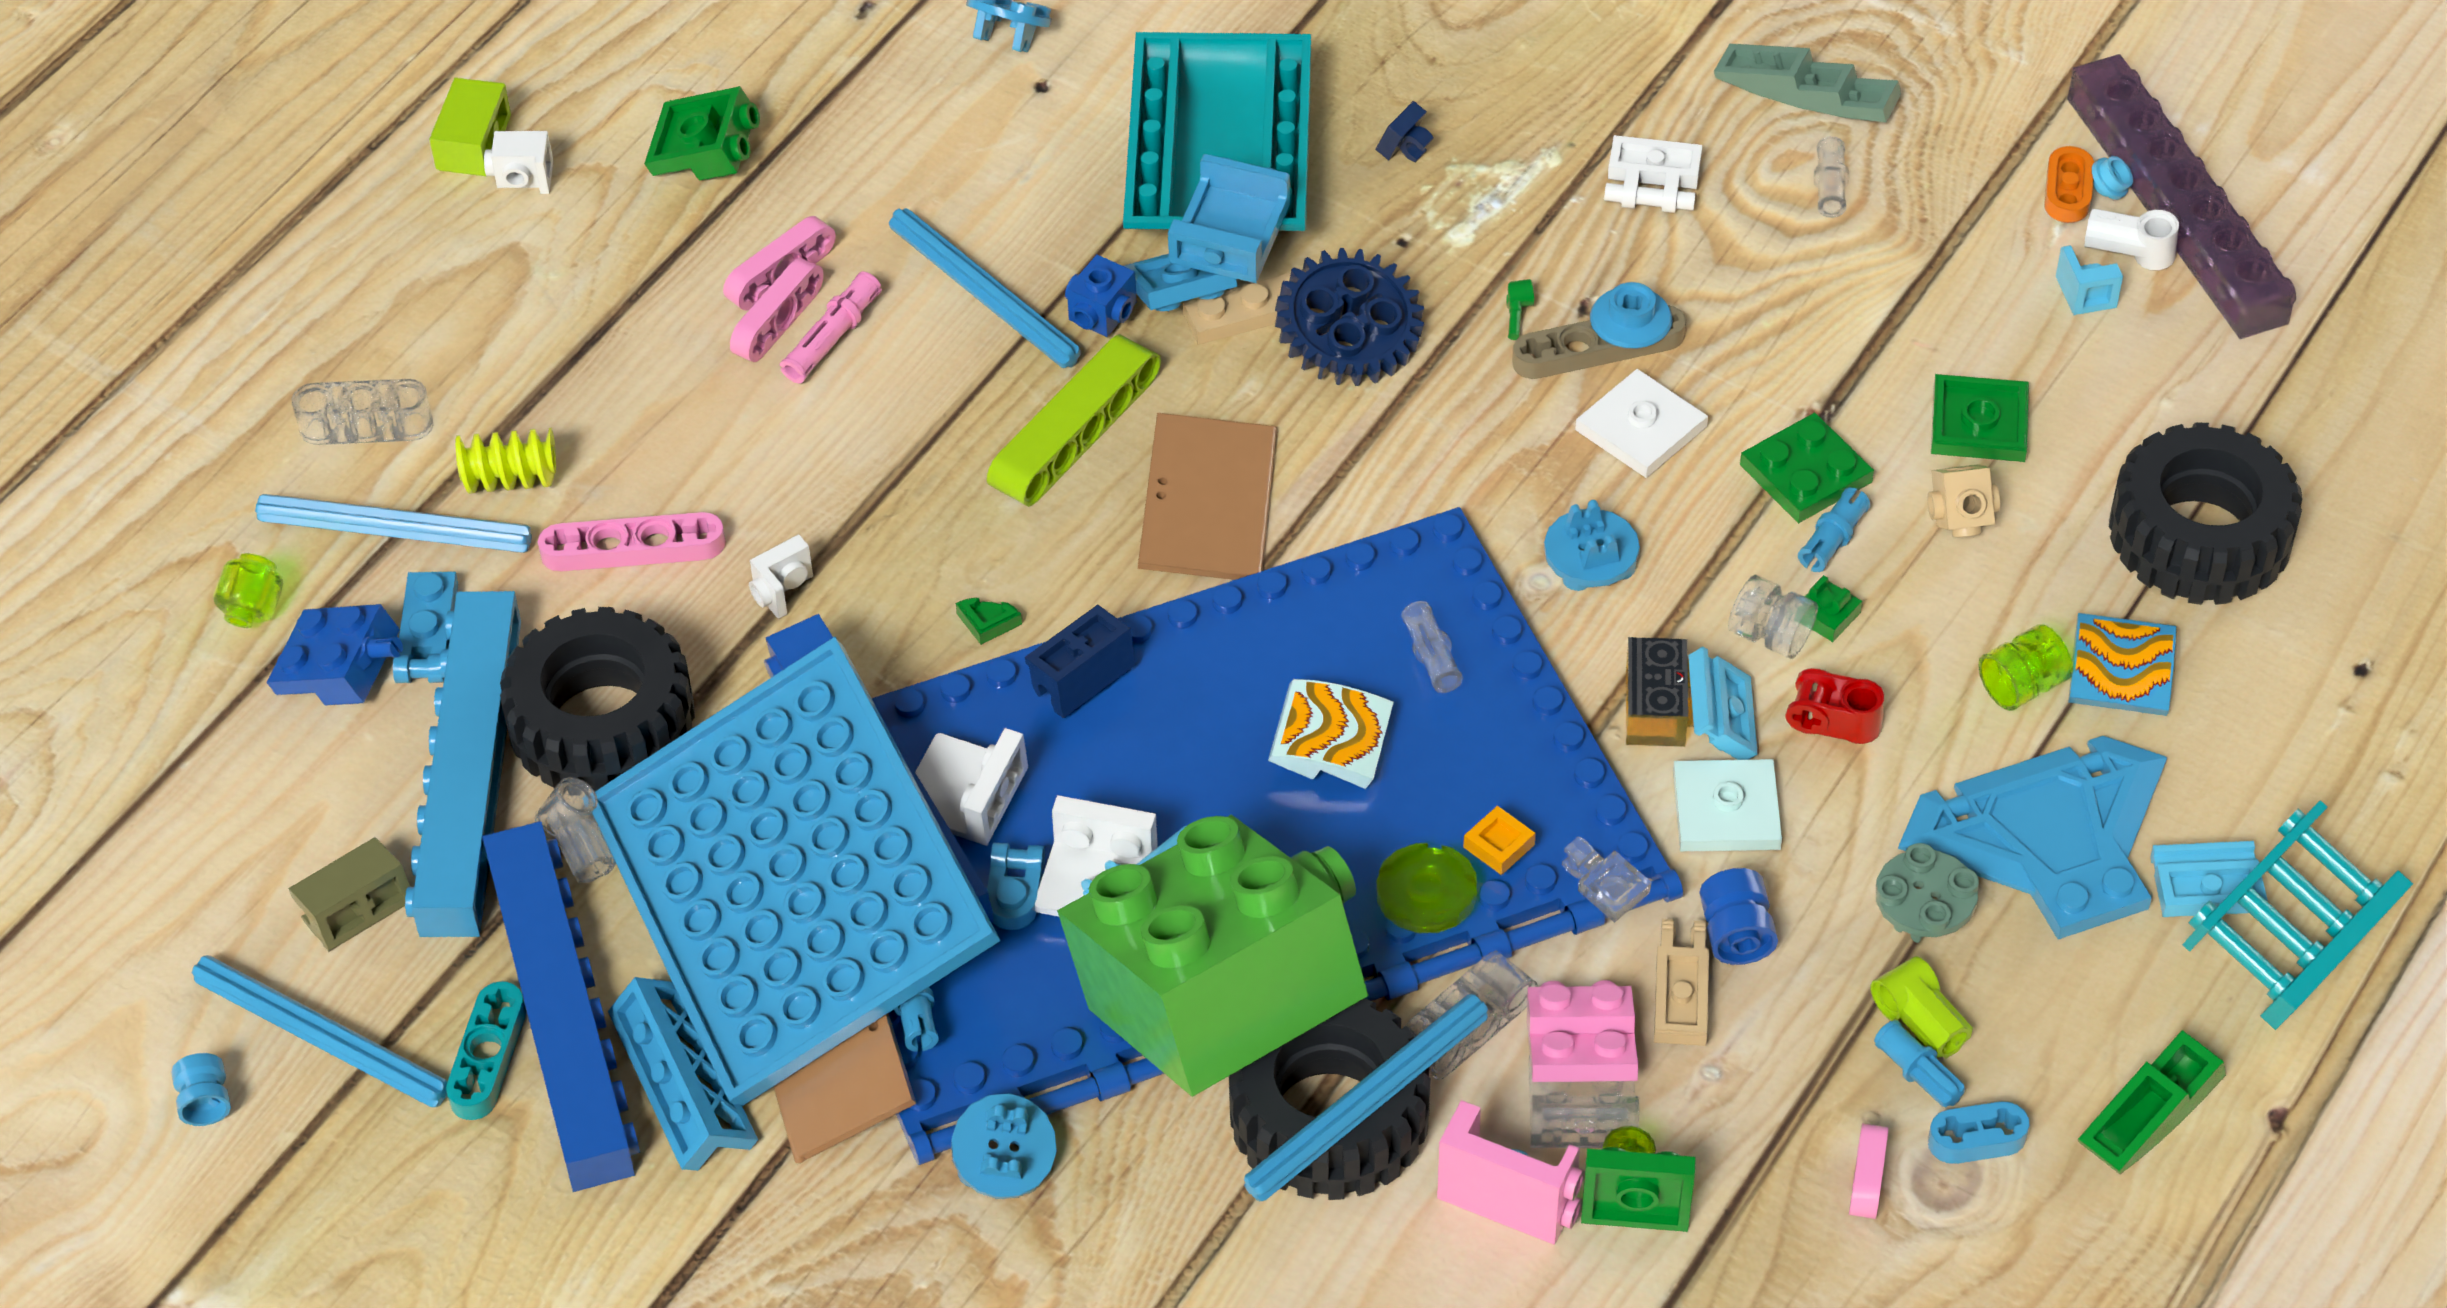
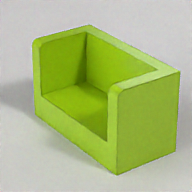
[429,77,511,176]

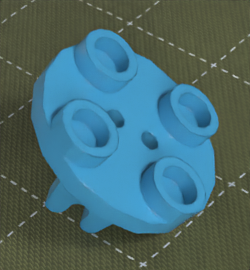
[966,0,1052,52]
[1544,500,1640,591]
[951,1094,1057,1199]

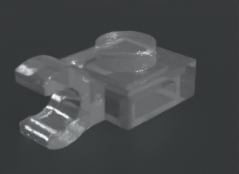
[1562,836,1652,923]

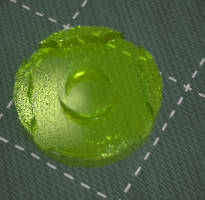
[1376,843,1477,933]

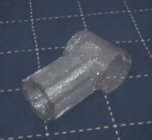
[535,777,616,883]

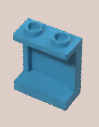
[1168,154,1290,283]

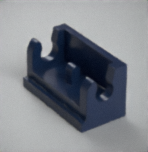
[1025,604,1136,718]

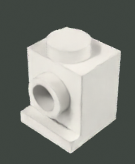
[484,131,554,194]

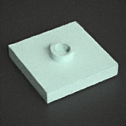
[1673,759,1782,852]

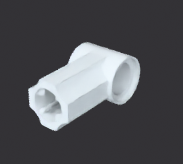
[2084,209,2179,270]

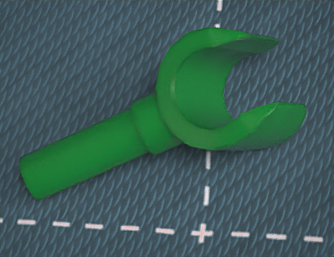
[1506,279,1534,340]

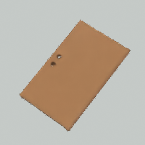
[1137,413,1277,580]
[773,1013,916,1164]

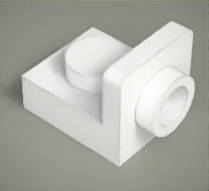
[749,534,813,619]

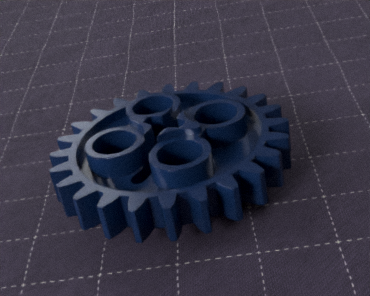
[1275,248,1424,386]

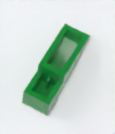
[2078,1030,2226,1174]

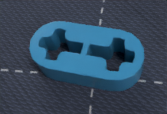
[1928,1102,2030,1164]

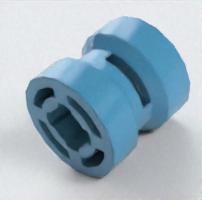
[171,1053,231,1126]

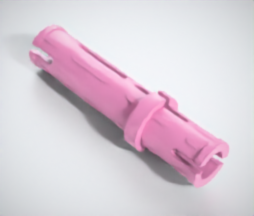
[780,271,882,384]

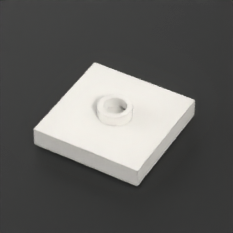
[1575,369,1708,478]

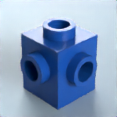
[1065,254,1137,337]

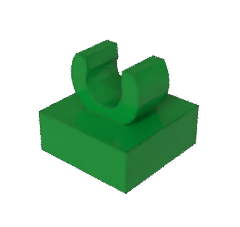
[1793,575,1862,642]

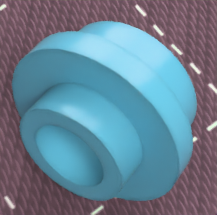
[2092,156,2133,200]

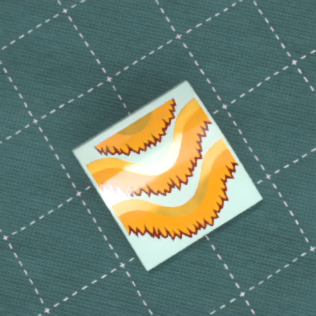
[1268,679,1393,789]

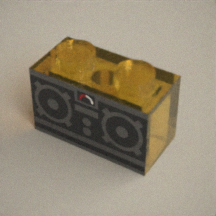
[1626,637,1694,747]

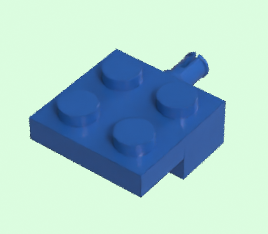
[266,604,403,705]

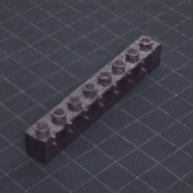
[2067,54,2296,339]

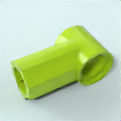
[1870,956,1973,1059]

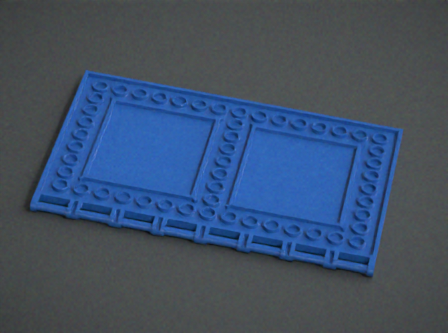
[871,507,1683,1165]

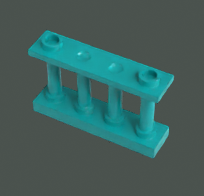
[2182,800,2413,1030]

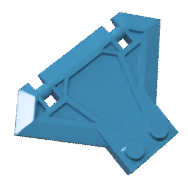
[1898,736,2167,940]

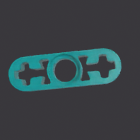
[446,981,526,1120]

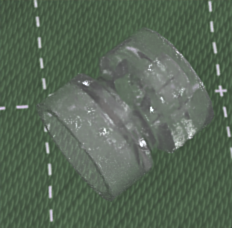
[1728,574,1818,660]

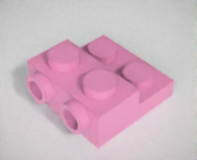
[1527,980,1638,1082]

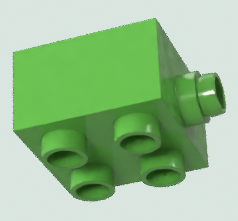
[1057,814,1368,1097]

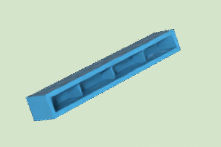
[405,591,521,937]

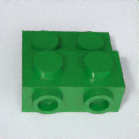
[644,86,760,181]

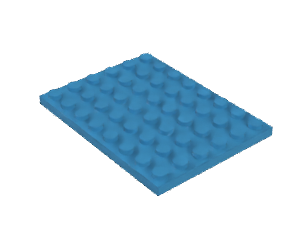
[585,637,1001,1106]

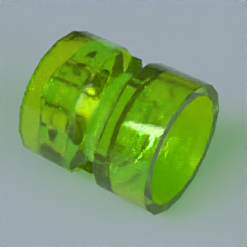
[1978,624,2073,711]

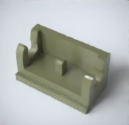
[288,837,410,952]

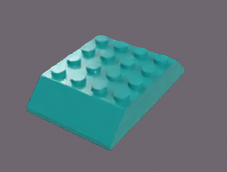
[1123,32,1311,231]

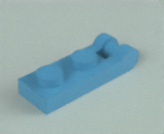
[393,572,458,683]

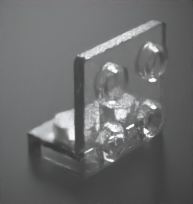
[1528,1055,1640,1148]

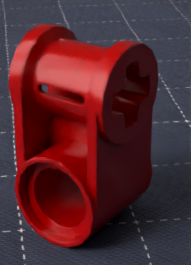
[1785,668,1884,744]

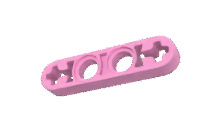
[538,512,726,571]

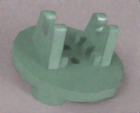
[1876,843,1979,943]

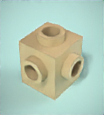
[1927,464,2000,537]

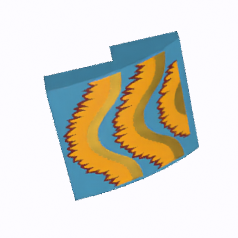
[2068,613,2176,716]

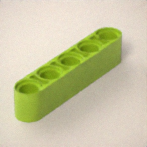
[987,334,1161,507]

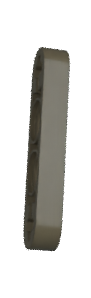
[1512,305,1686,379]

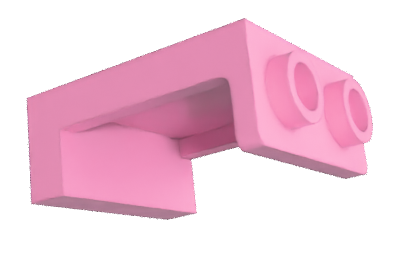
[1437,1100,1585,1245]

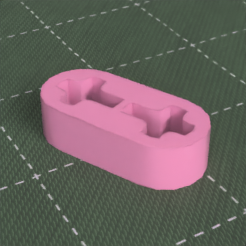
[1849,1123,1889,1219]

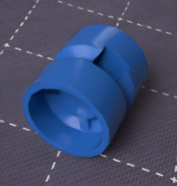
[1699,868,1778,965]

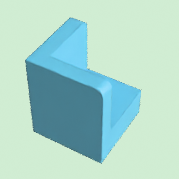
[2056,245,2123,315]

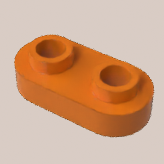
[2044,146,2094,223]

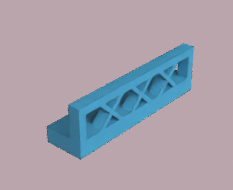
[608,977,758,1171]

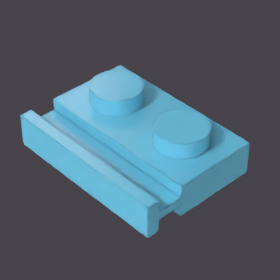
[1688,646,1758,760]
[2150,841,2268,917]

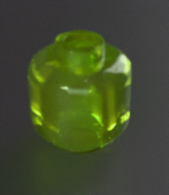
[213,553,284,628]

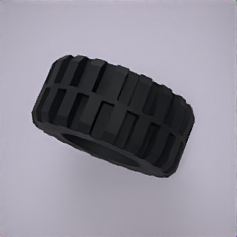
[2109,422,2303,605]
[500,607,695,795]
[1229,999,1431,1200]

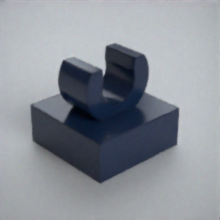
[1375,101,1434,163]

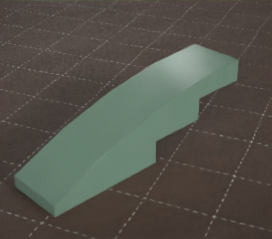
[1714,43,1901,122]

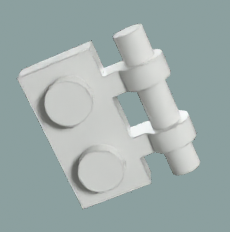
[1604,135,1702,213]

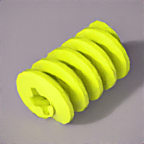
[455,428,556,494]

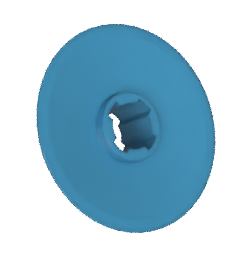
[1590,282,1673,348]

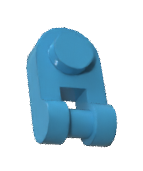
[987,843,1045,930]

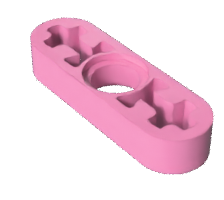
[723,216,836,311]
[730,258,824,362]

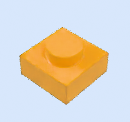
[1463,806,1536,875]

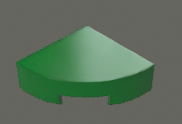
[955,598,1022,645]

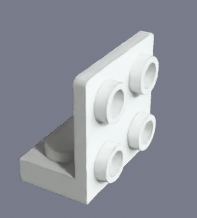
[915,728,1028,846]
[1035,795,1157,917]

